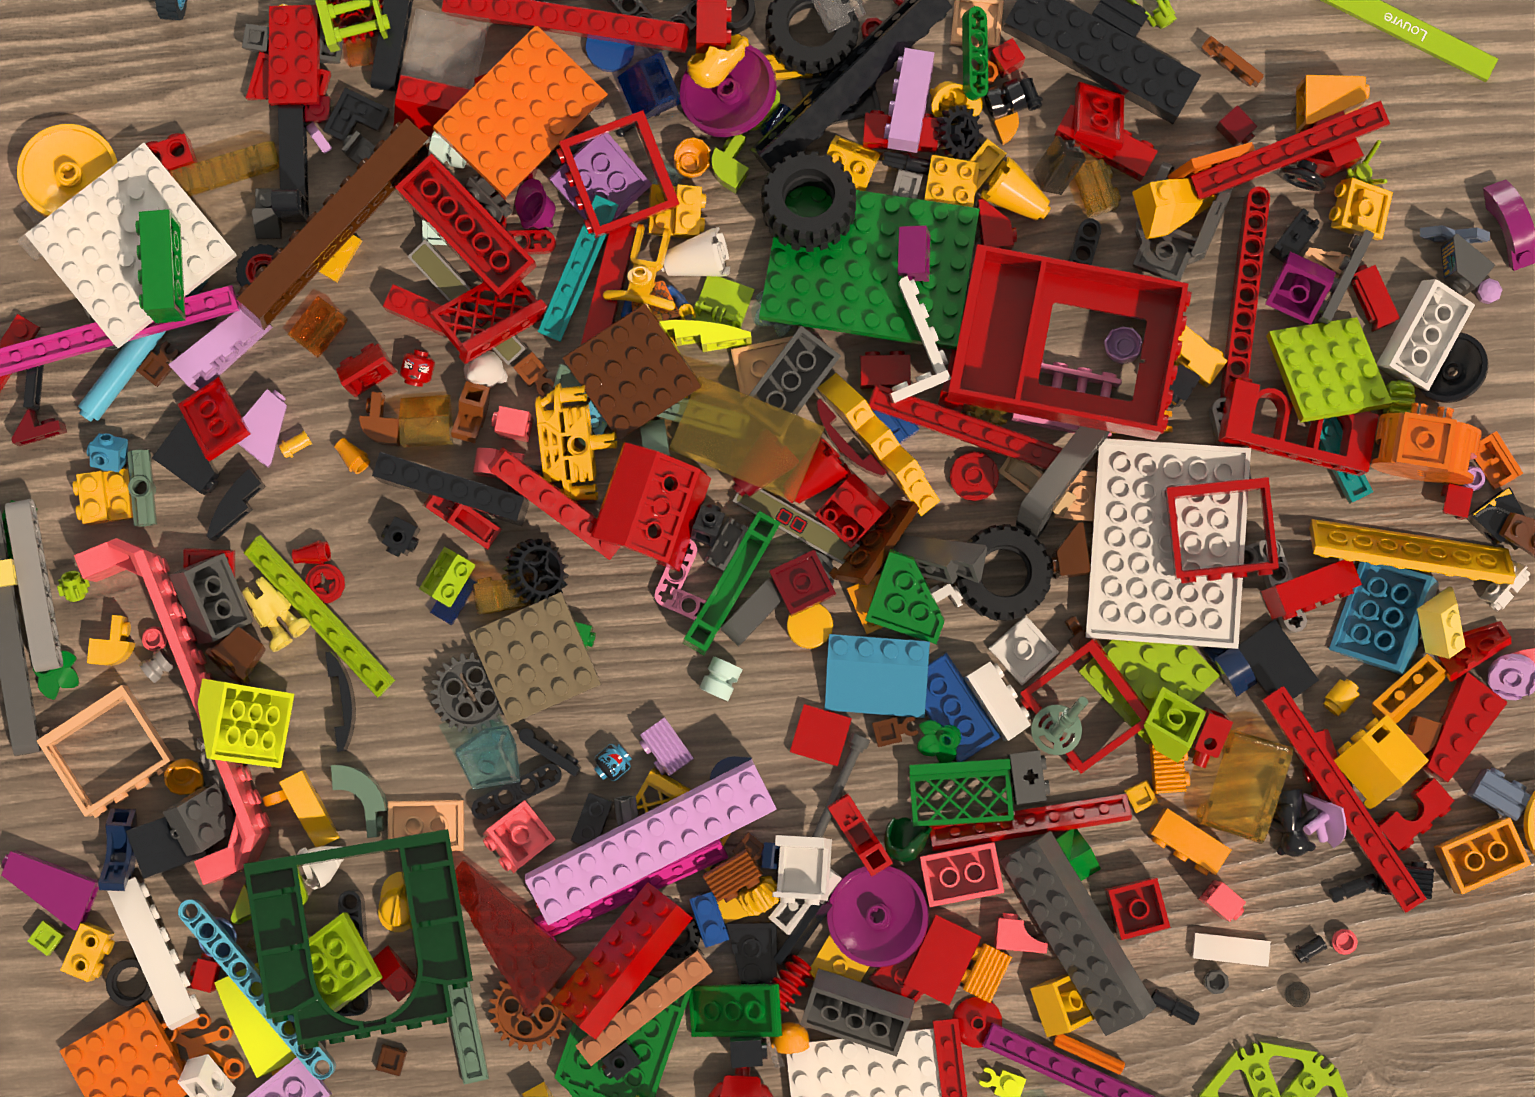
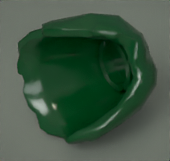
[884,817,932,862]

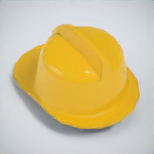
[929,81,983,117]
[378,872,411,932]

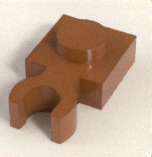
[513,352,554,398]

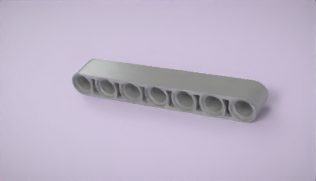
[5,498,63,673]

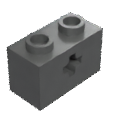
[1008,750,1050,804]

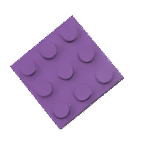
[548,133,652,221]

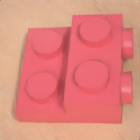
[483,800,556,874]

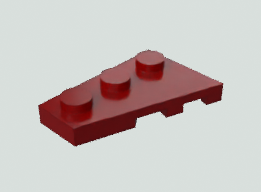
[246,52,332,101]
[1434,621,1511,682]

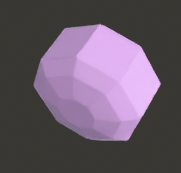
[1475,278,1502,304]

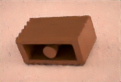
[703,848,763,903]

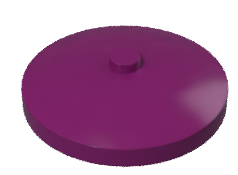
[680,45,777,137]
[827,866,929,967]

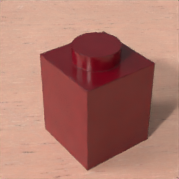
[1215,105,1258,147]

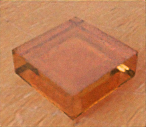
[346,38,374,67]

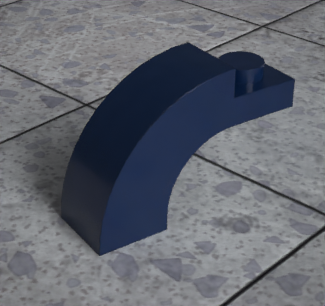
[98,808,137,891]

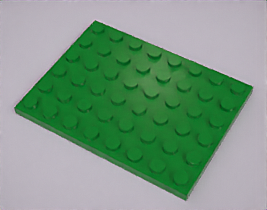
[759,186,980,350]

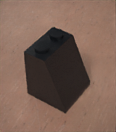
[126,817,213,879]

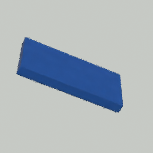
[925,653,1001,762]

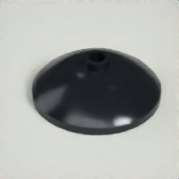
[1418,332,1489,403]

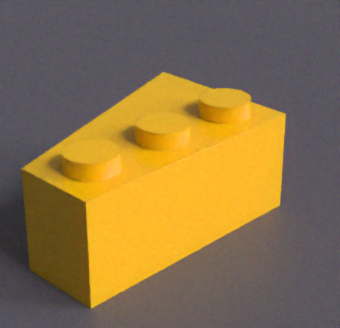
[1174,326,1227,388]

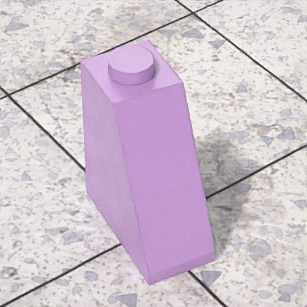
[237,389,287,468]

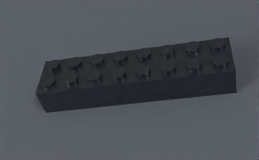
[1002,0,1201,124]

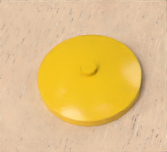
[17,124,118,217]

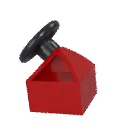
[1279,111,1364,191]

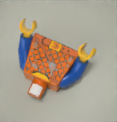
[621,281,696,321]

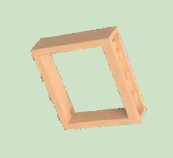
[37,685,176,818]

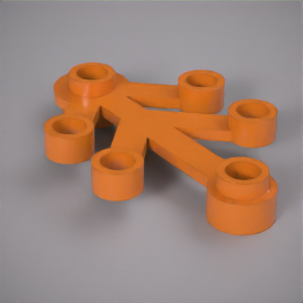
[160,1013,245,1079]

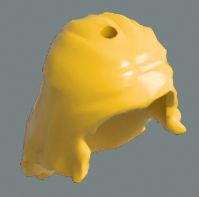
[687,34,749,89]

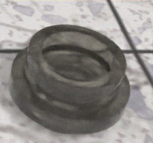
[1284,981,1310,1007]

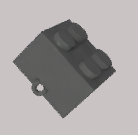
[163,783,235,856]

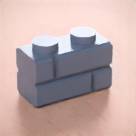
[1467,767,1531,821]

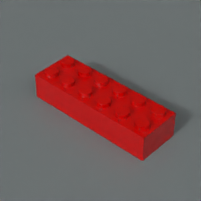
[395,153,536,300]
[551,882,693,1040]

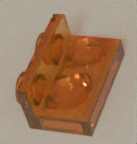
[287,296,348,358]

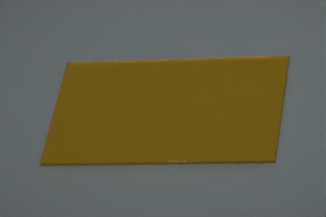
[669,376,825,502]

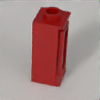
[1351,264,1400,332]

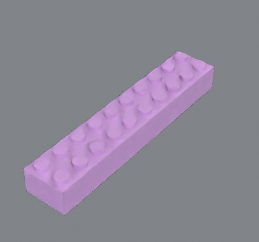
[525,759,777,925]

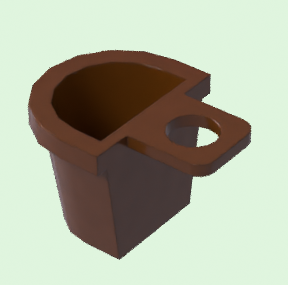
[205,626,266,686]

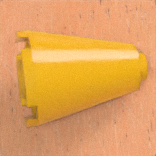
[980,156,1051,221]

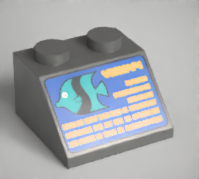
[1441,233,1495,297]

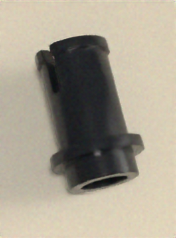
[1019,78,1043,111]
[1293,935,1328,964]

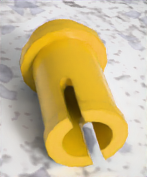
[278,431,312,458]

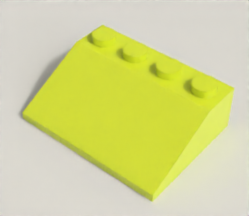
[198,678,294,768]

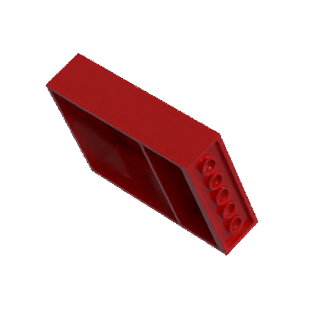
[947,244,1192,440]

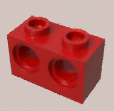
[146,133,199,176]

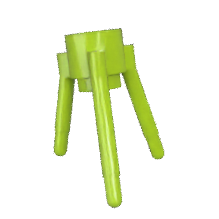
[1127,0,1177,30]
[1346,140,1387,185]

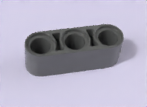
[720,577,783,647]

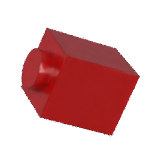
[989,38,1026,78]

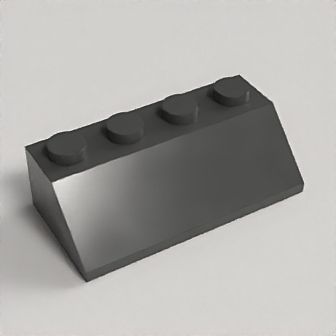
[800,968,915,1057]

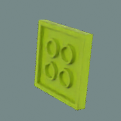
[308,913,383,1012]

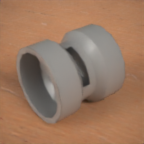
[139,648,175,683]

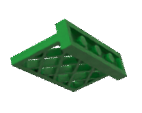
[908,759,1014,827]

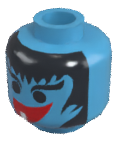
[594,744,632,781]

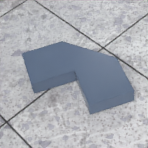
[1420,225,1490,244]

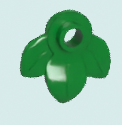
[33,651,79,700]
[917,720,961,763]

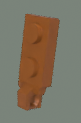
[1201,36,1264,88]

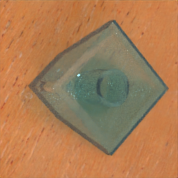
[455,725,520,790]

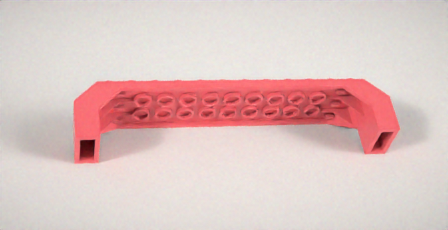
[74,538,271,885]

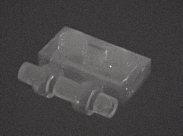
[812,0,866,33]

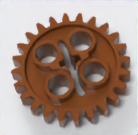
[488,968,570,1052]

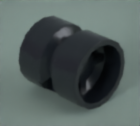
[984,78,1027,120]

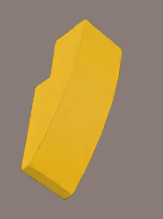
[279,771,340,847]

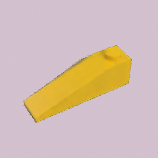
[1132,179,1217,239]

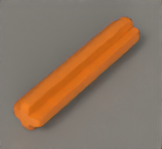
[1053,1034,1125,1074]

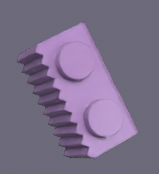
[639,717,694,776]

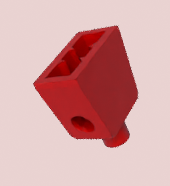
[1192,707,1233,768]

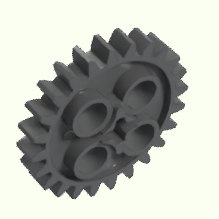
[430,652,504,734]

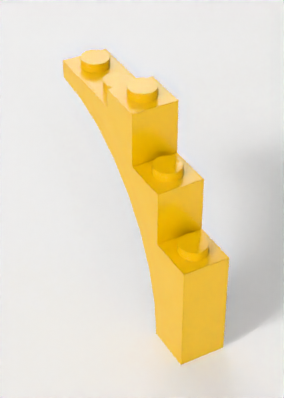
[817,373,940,516]

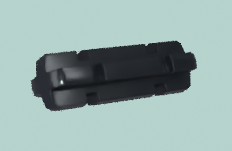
[1329,874,1379,903]

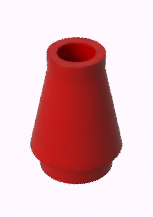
[292,540,331,564]

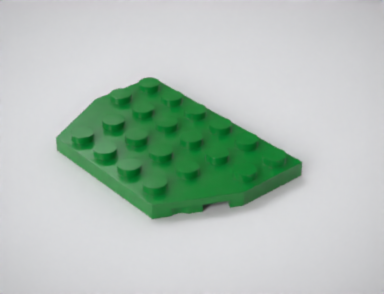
[554,974,692,1097]

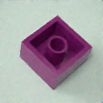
[1265,252,1336,325]

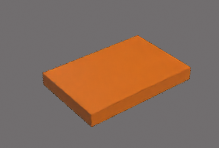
[1167,142,1255,179]

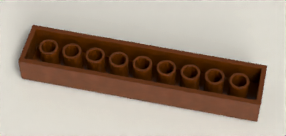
[236,118,430,330]

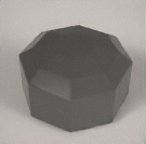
[1203,969,1229,994]

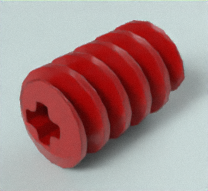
[772,955,814,1012]

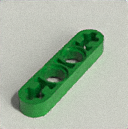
[962,6,988,101]

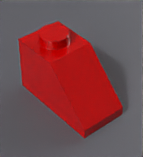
[977,199,1017,250]
[373,945,416,1002]

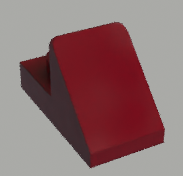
[11,408,67,446]

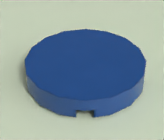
[586,38,635,72]

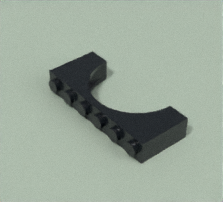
[372,452,530,527]

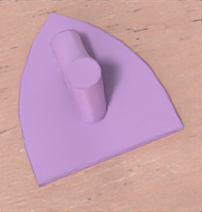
[1303,793,1347,848]

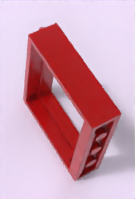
[556,110,680,238]
[1165,477,1279,584]
[1020,638,1150,774]

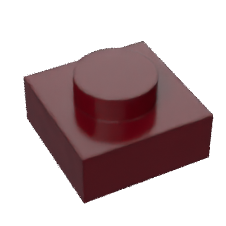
[305,96,331,123]

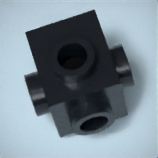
[381,516,420,557]

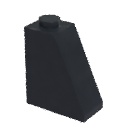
[152,418,220,495]

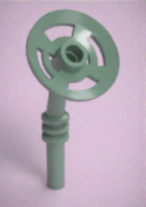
[1031,696,1088,755]

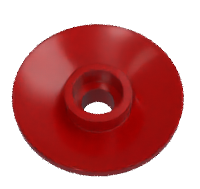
[952,997,1002,1048]

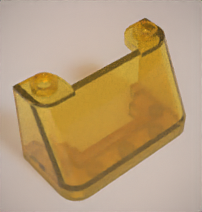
[1196,729,1293,844]

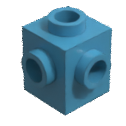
[87,433,128,472]

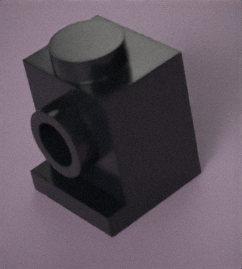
[690,504,725,547]
[601,1040,642,1080]

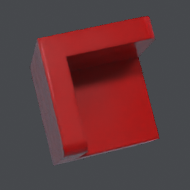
[1441,483,1474,520]

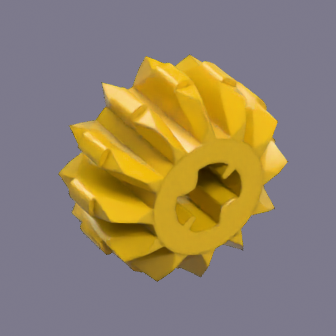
[737,876,780,916]

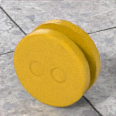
[787,604,833,649]

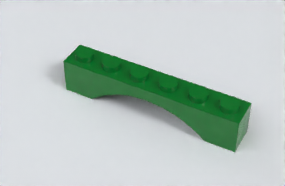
[682,511,781,656]

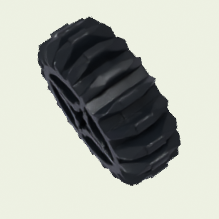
[502,538,569,605]

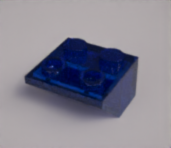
[617,52,681,118]

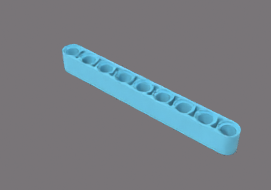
[178,899,336,1080]

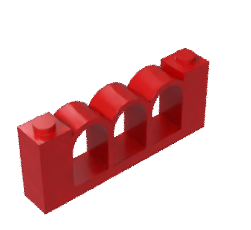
[1218,377,1379,476]

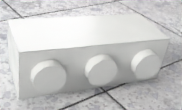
[768,868,843,935]

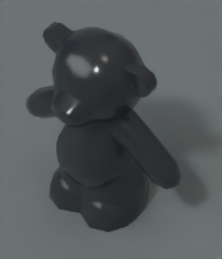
[1262,788,1318,857]

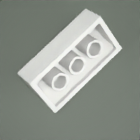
[1377,279,1475,391]

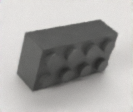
[740,326,841,437]

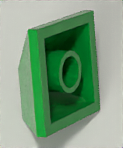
[1055,829,1101,881]

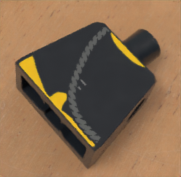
[1466,487,1525,550]

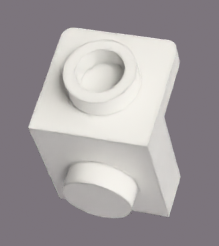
[930,584,963,608]

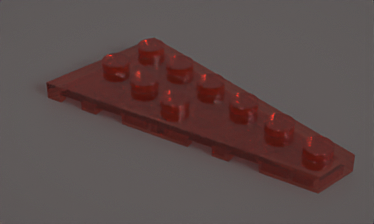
[455,860,577,1018]

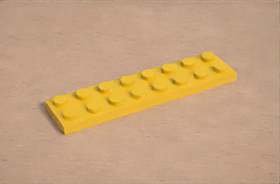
[1309,519,1516,584]

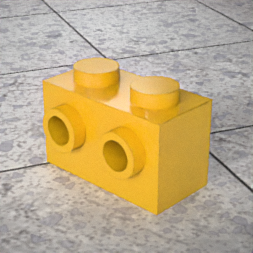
[60,922,115,982]

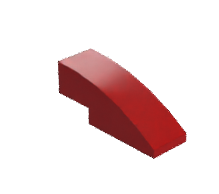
[422,495,502,550]

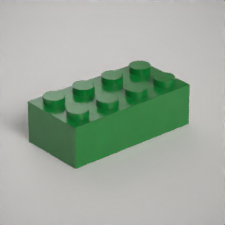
[135,209,186,323]

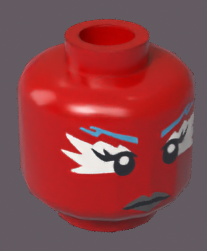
[400,349,435,387]

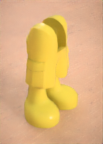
[242,577,311,652]

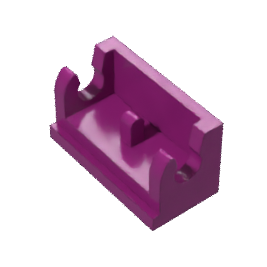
[898,225,931,282]

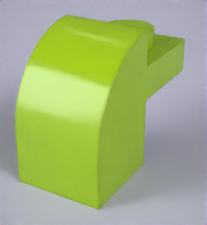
[712,134,749,194]

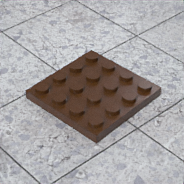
[563,302,702,440]

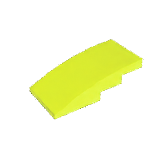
[659,320,752,352]
[214,963,302,1078]

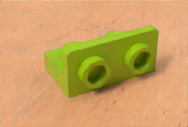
[419,546,475,607]

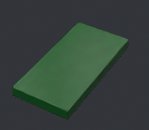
[689,984,782,1037]

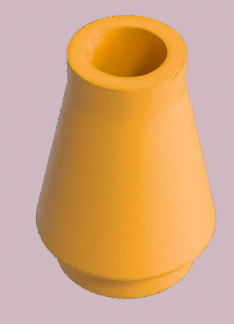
[334,438,370,474]

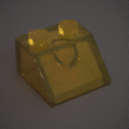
[399,395,454,448]

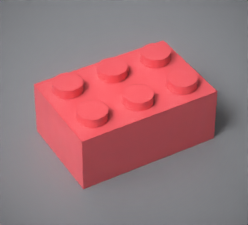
[918,842,1004,907]

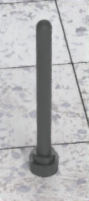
[812,732,871,838]

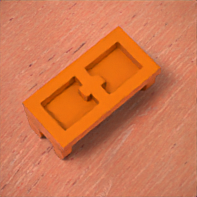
[1474,431,1523,490]

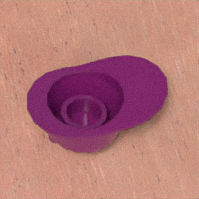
[515,178,556,229]

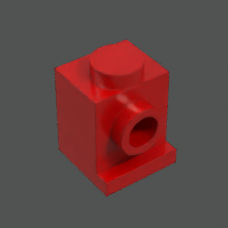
[187,952,221,993]

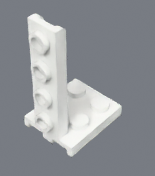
[889,276,951,403]

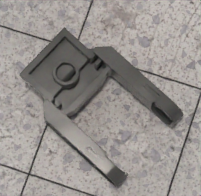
[1133,162,1233,282]

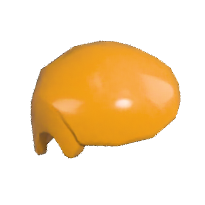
[673,137,711,178]
[164,758,204,795]
[770,1022,810,1054]

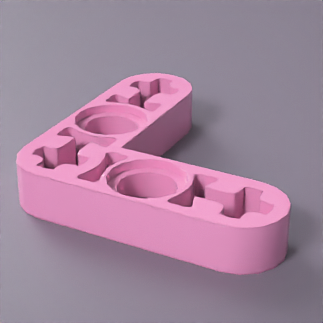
[655,539,706,621]

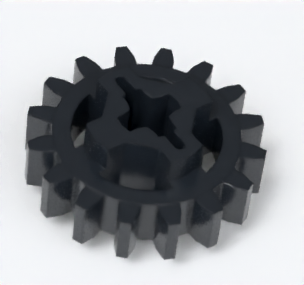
[934,105,984,159]

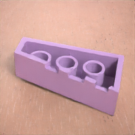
[884,48,934,153]
[169,306,273,391]

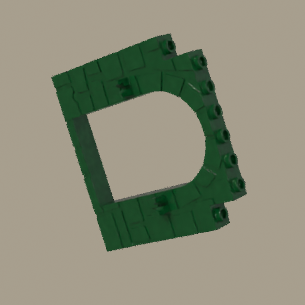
[243,829,473,1049]

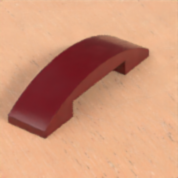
[816,398,887,478]

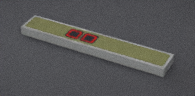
[408,240,527,365]
[733,489,860,564]

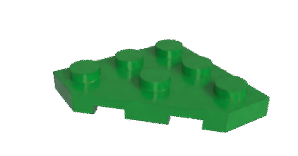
[865,549,945,644]

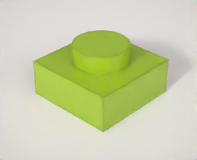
[28,920,65,956]

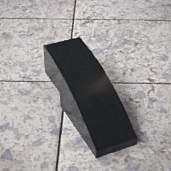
[207,469,266,542]

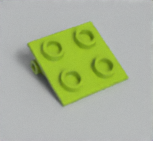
[692,276,755,329]

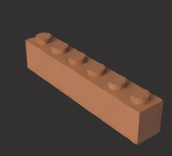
[575,949,713,1066]

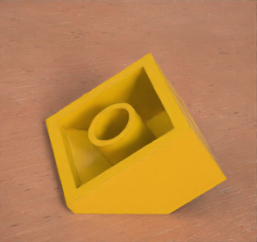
[1030,973,1095,1037]

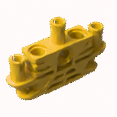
[535,383,617,501]

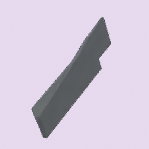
[885,535,987,584]

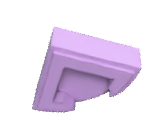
[306,122,332,154]

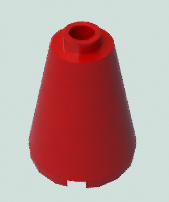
[783,437,852,504]

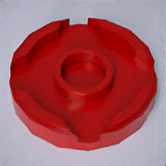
[949,452,999,502]

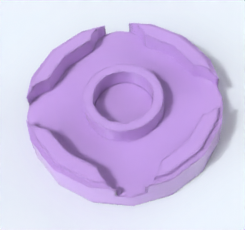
[1487,654,1535,700]

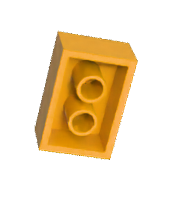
[1433,817,1531,894]

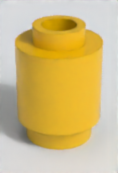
[1323,679,1359,717]

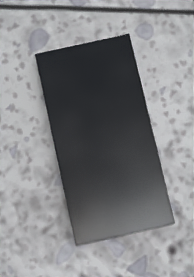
[23,365,44,411]

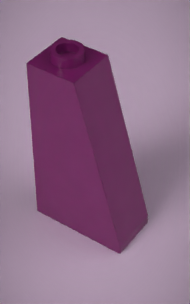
[1,850,99,931]

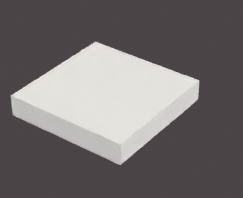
[988,615,1059,686]

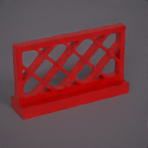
[430,281,547,364]

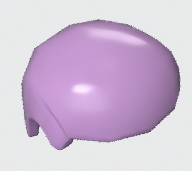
[1104,326,1143,364]

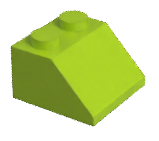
[1144,686,1206,763]

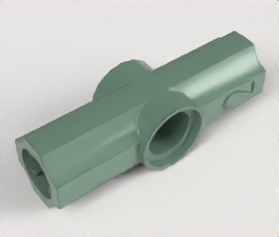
[127,450,157,527]

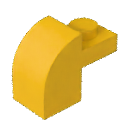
[87,615,135,666]

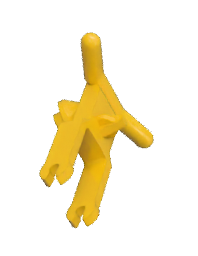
[603,224,675,311]

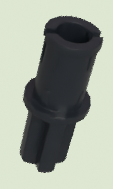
[882,151,931,175]
[1151,989,1200,1025]

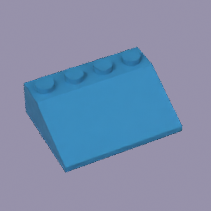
[1329,561,1440,676]
[825,634,930,718]

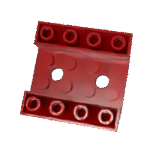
[591,442,711,572]

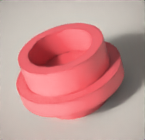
[142,626,167,651]
[1332,929,1358,955]

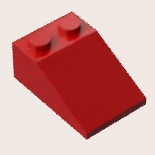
[336,343,397,397]

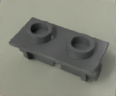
[465,176,512,223]

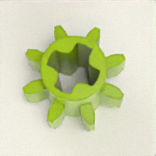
[57,571,90,602]

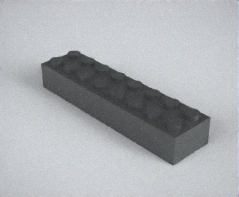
[1000,831,1157,1036]

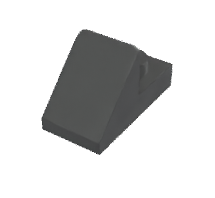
[252,188,282,239]

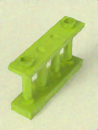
[315,0,391,53]

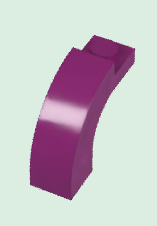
[1483,179,1535,271]

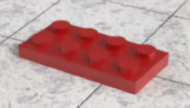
[268,5,320,106]

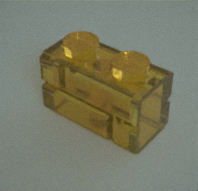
[1073,159,1121,218]

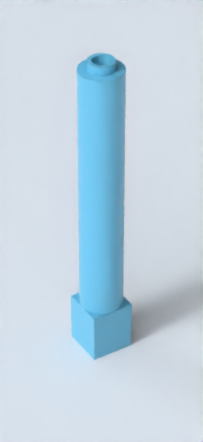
[78,280,209,422]

